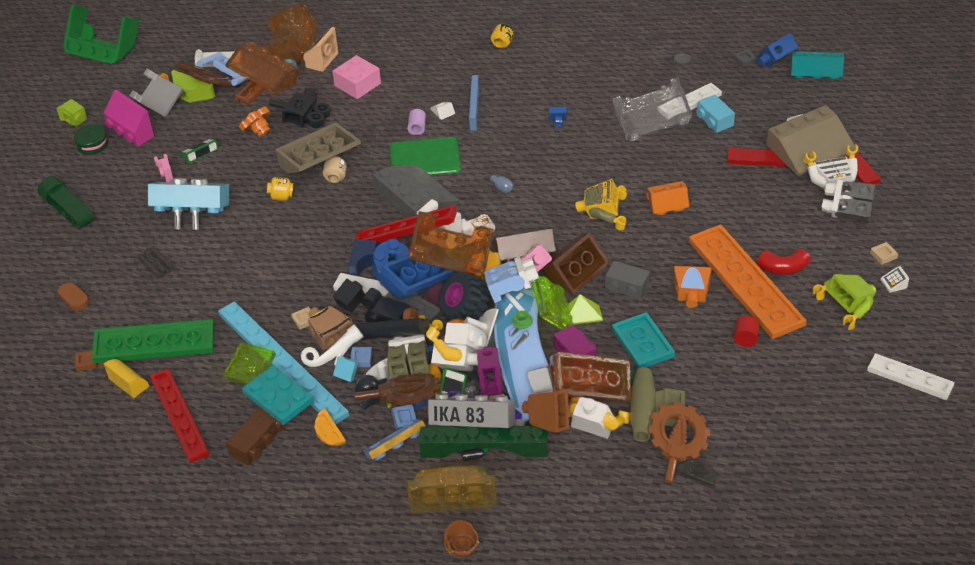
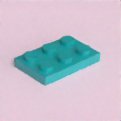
[611,312,675,368]
[242,365,314,425]

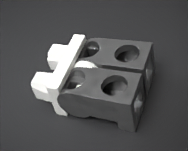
[822,180,875,224]

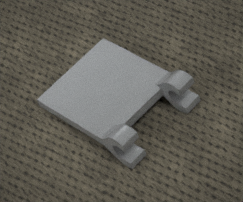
[129,69,184,117]

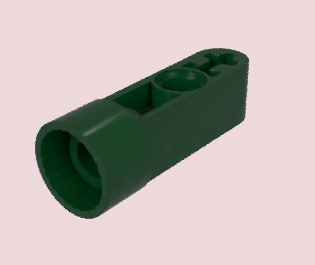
[37,176,95,230]

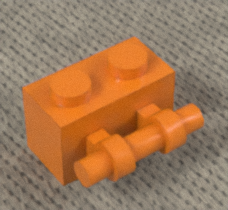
[646,181,689,215]

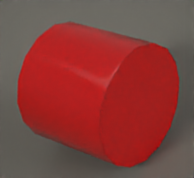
[734,316,759,347]

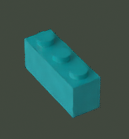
[791,52,844,79]

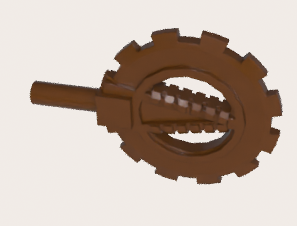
[176,62,234,86]
[354,372,441,405]

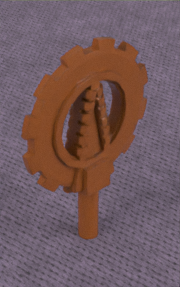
[648,402,710,484]

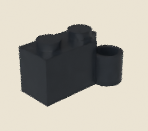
[361,288,410,322]

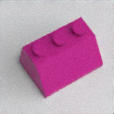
[104,90,154,146]

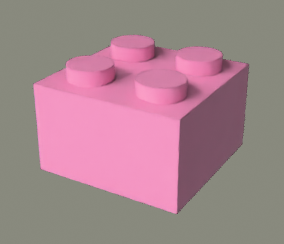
[333,55,381,99]

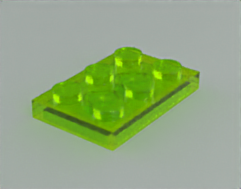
[531,275,573,329]

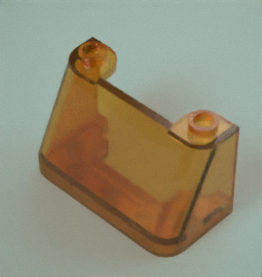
[255,2,318,63]

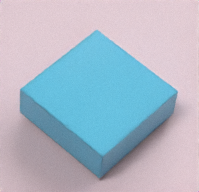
[333,356,358,382]

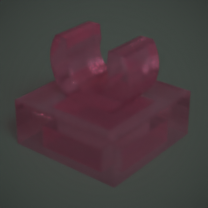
[426,282,443,308]

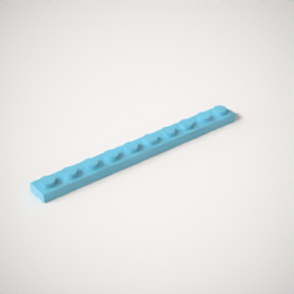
[218,302,349,424]

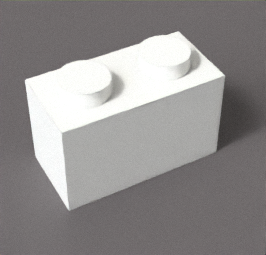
[444,323,487,352]

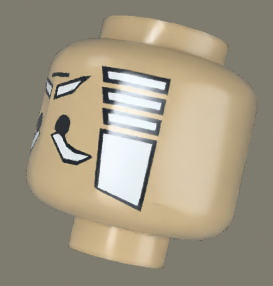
[323,156,347,183]

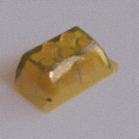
[407,465,497,513]

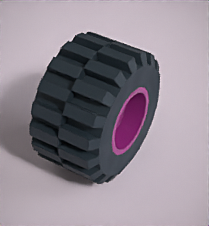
[438,271,490,320]

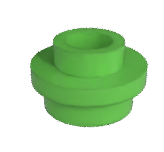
[512,311,533,329]

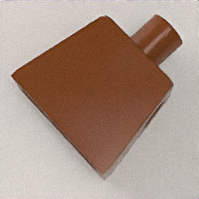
[522,388,570,433]

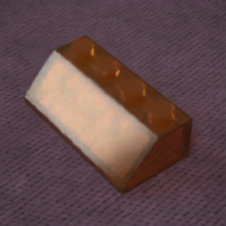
[225,42,299,93]

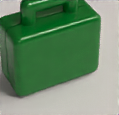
[389,137,461,175]

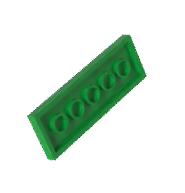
[92,319,214,364]

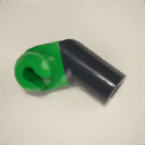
[462,448,489,461]

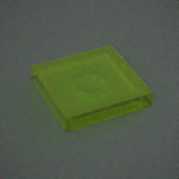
[223,342,276,385]

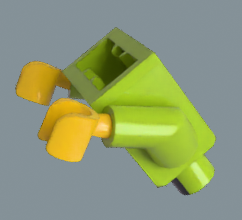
[813,274,876,330]

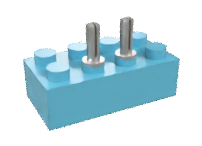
[148,178,229,230]

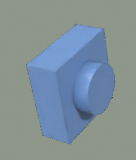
[350,347,372,367]
[391,404,416,430]

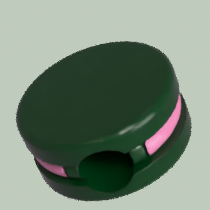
[74,125,108,155]

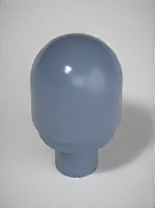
[490,175,513,193]

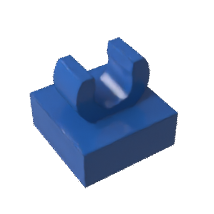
[549,107,567,127]

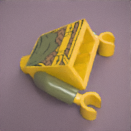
[576,179,627,230]

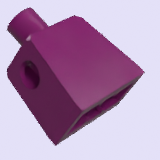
[477,346,502,396]

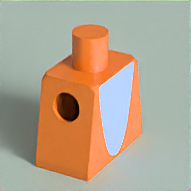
[674,266,711,308]

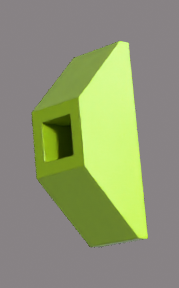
[171,70,215,103]

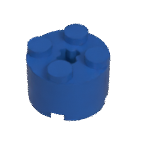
[372,239,411,280]

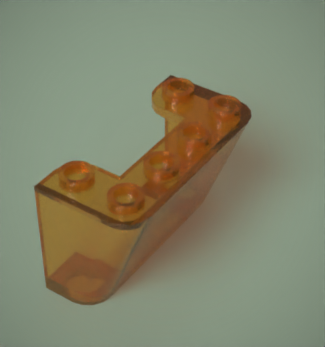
[409,211,494,276]

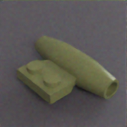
[630,367,685,442]

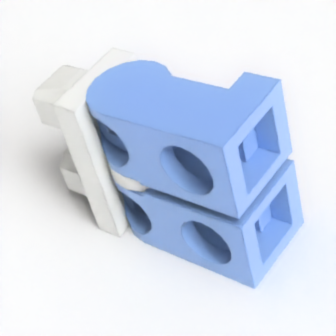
[484,257,539,303]

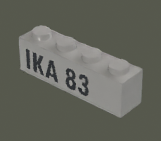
[428,394,515,428]

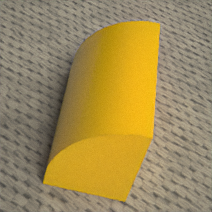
[104,359,149,398]

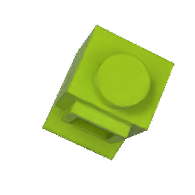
[56,99,87,126]

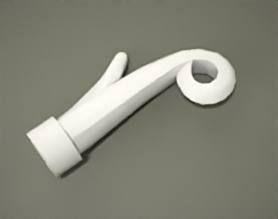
[301,324,364,367]

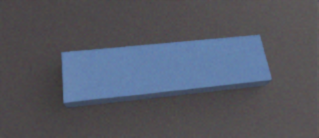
[469,75,479,131]

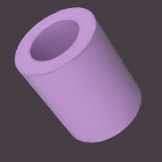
[408,109,426,135]

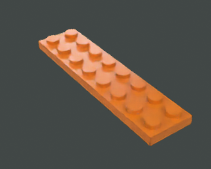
[688,224,807,340]

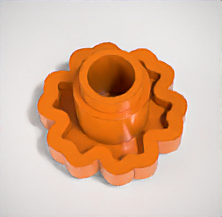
[239,106,271,137]

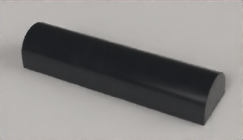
[351,318,429,340]

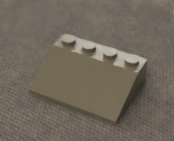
[766,105,854,176]
[275,122,361,174]

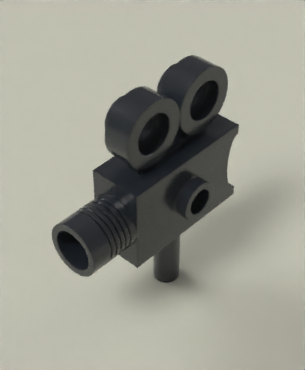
[269,88,331,128]

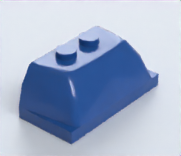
[379,244,461,299]

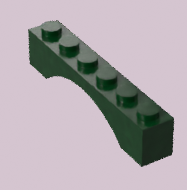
[419,426,548,458]

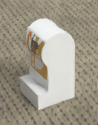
[461,214,495,244]

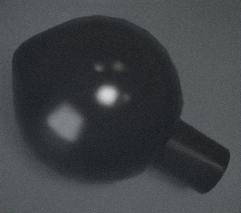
[355,375,387,392]

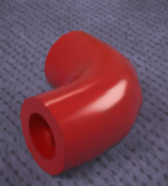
[757,249,811,275]

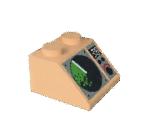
[304,27,338,72]

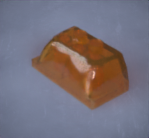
[550,352,631,402]

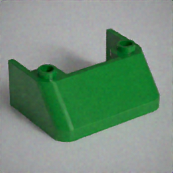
[64,5,139,64]

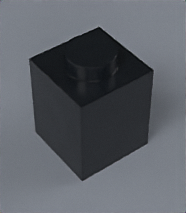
[333,279,365,313]

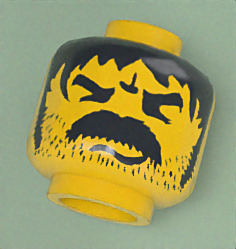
[491,24,514,48]

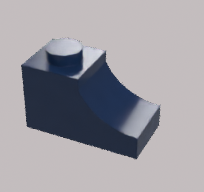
[348,240,377,277]

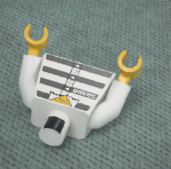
[803,144,858,190]

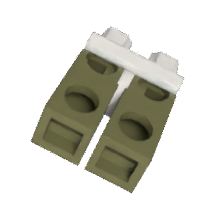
[387,335,430,379]

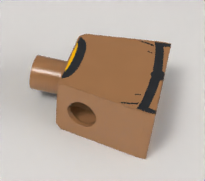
[308,306,353,351]

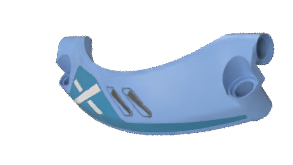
[494,279,560,422]

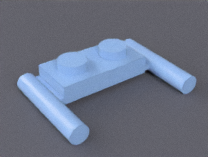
[197,52,256,86]

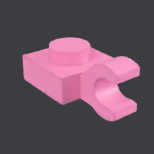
[154,154,173,182]

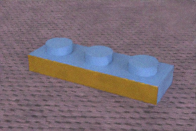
[363,419,425,460]

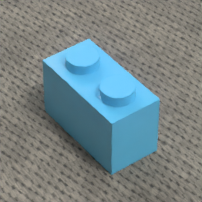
[696,95,735,133]

